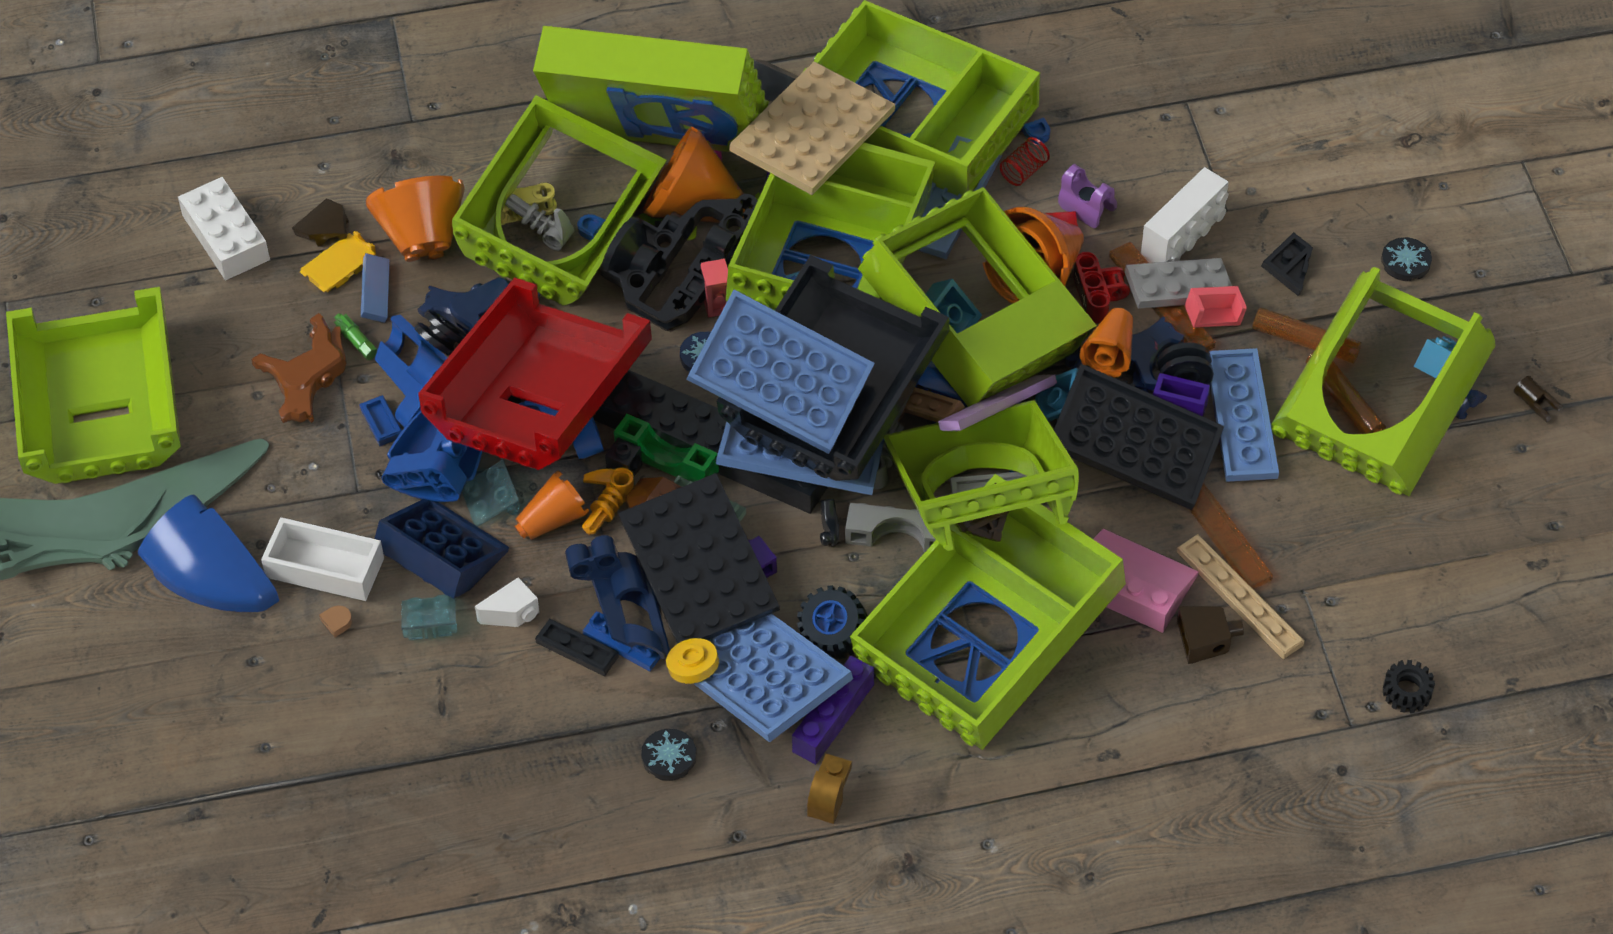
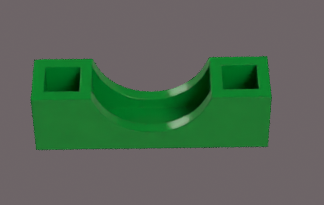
[614,414,719,482]

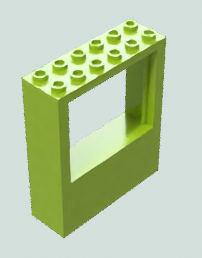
[858,187,1097,407]

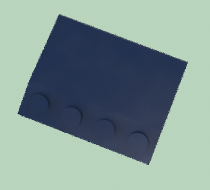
[374,499,509,599]

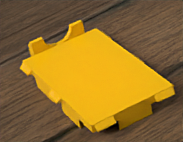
[300,231,376,292]

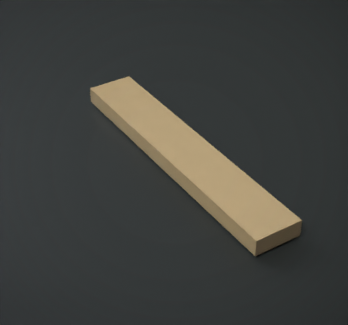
[1177,534,1305,660]

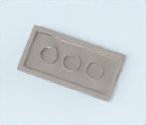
[1124,258,1232,309]

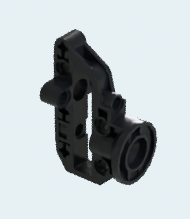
[601,194,757,331]

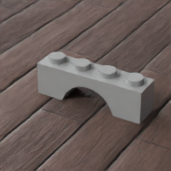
[845,503,936,553]

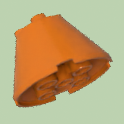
[366,176,465,262]

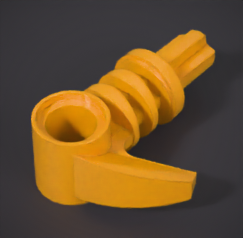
[582,468,634,535]

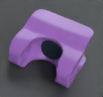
[1058,164,1117,229]

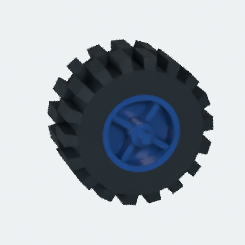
[797,585,868,659]

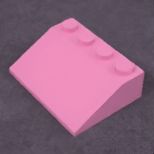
[1094,529,1199,633]

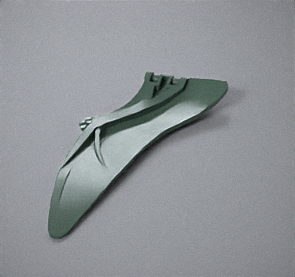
[0,439,269,580]

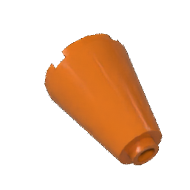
[1080,308,1133,378]
[514,470,590,540]

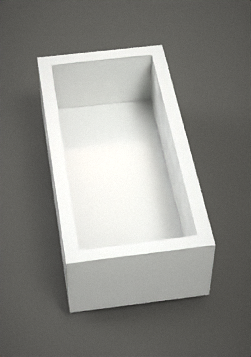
[1141,167,1229,263]
[178,177,270,281]
[261,517,384,601]

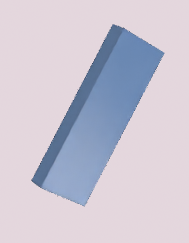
[361,253,390,323]

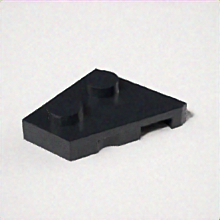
[1261,232,1313,296]

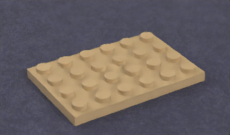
[729,62,895,195]

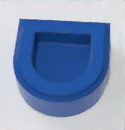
[1022,118,1050,144]
[577,214,605,241]

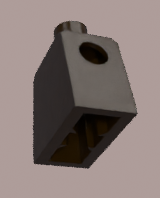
[1177,606,1244,664]

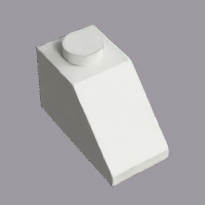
[475,578,540,627]

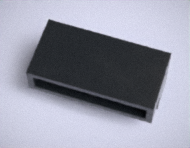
[753,59,798,102]

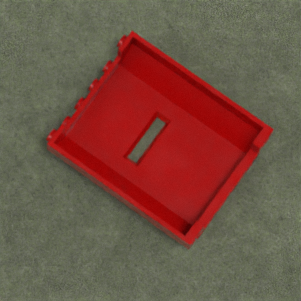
[418,277,652,470]

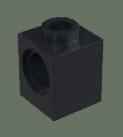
[605,437,642,478]

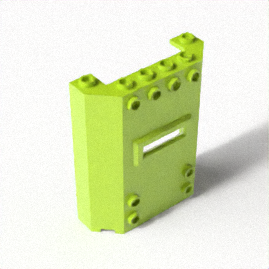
[6,287,181,484]

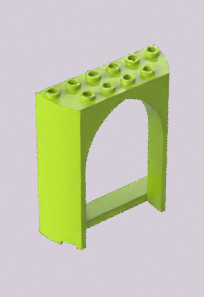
[452,95,667,306]
[1271,267,1496,496]
[883,400,1079,551]

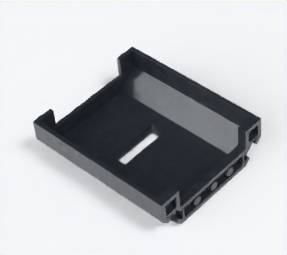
[716,255,950,481]

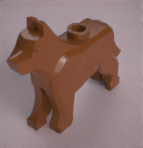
[251,313,347,423]

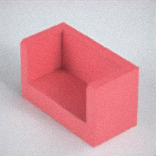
[701,258,728,318]
[1185,286,1247,328]

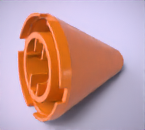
[643,126,745,223]
[982,207,1084,303]

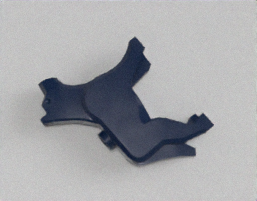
[417,277,541,335]
[1065,317,1185,393]

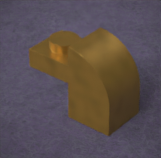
[807,754,852,824]

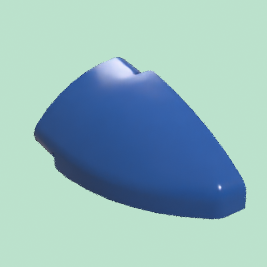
[381,410,483,502]
[138,495,279,612]

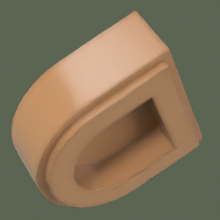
[319,605,352,638]

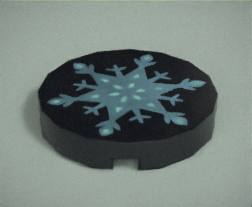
[1381,237,1432,281]
[641,729,697,781]

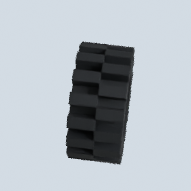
[1383,660,1435,713]

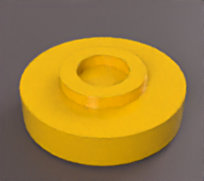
[666,638,719,684]

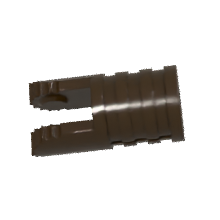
[1514,376,1564,422]

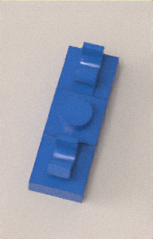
[583,611,661,672]

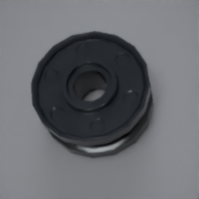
[414,309,466,356]
[1157,343,1214,384]

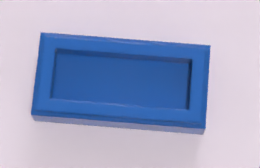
[359,395,402,446]

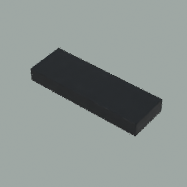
[535,618,619,677]

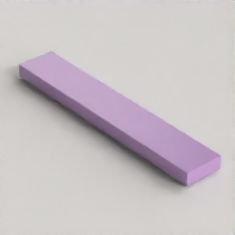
[938,375,1057,431]

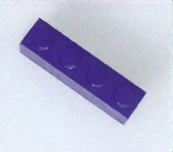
[792,656,874,765]

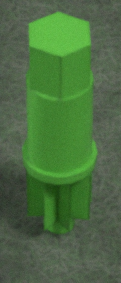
[334,313,377,360]

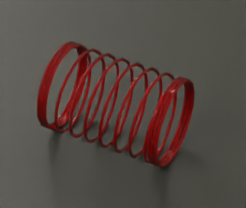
[999,137,1050,186]

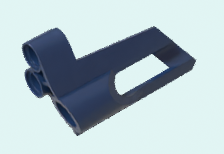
[565,535,670,659]

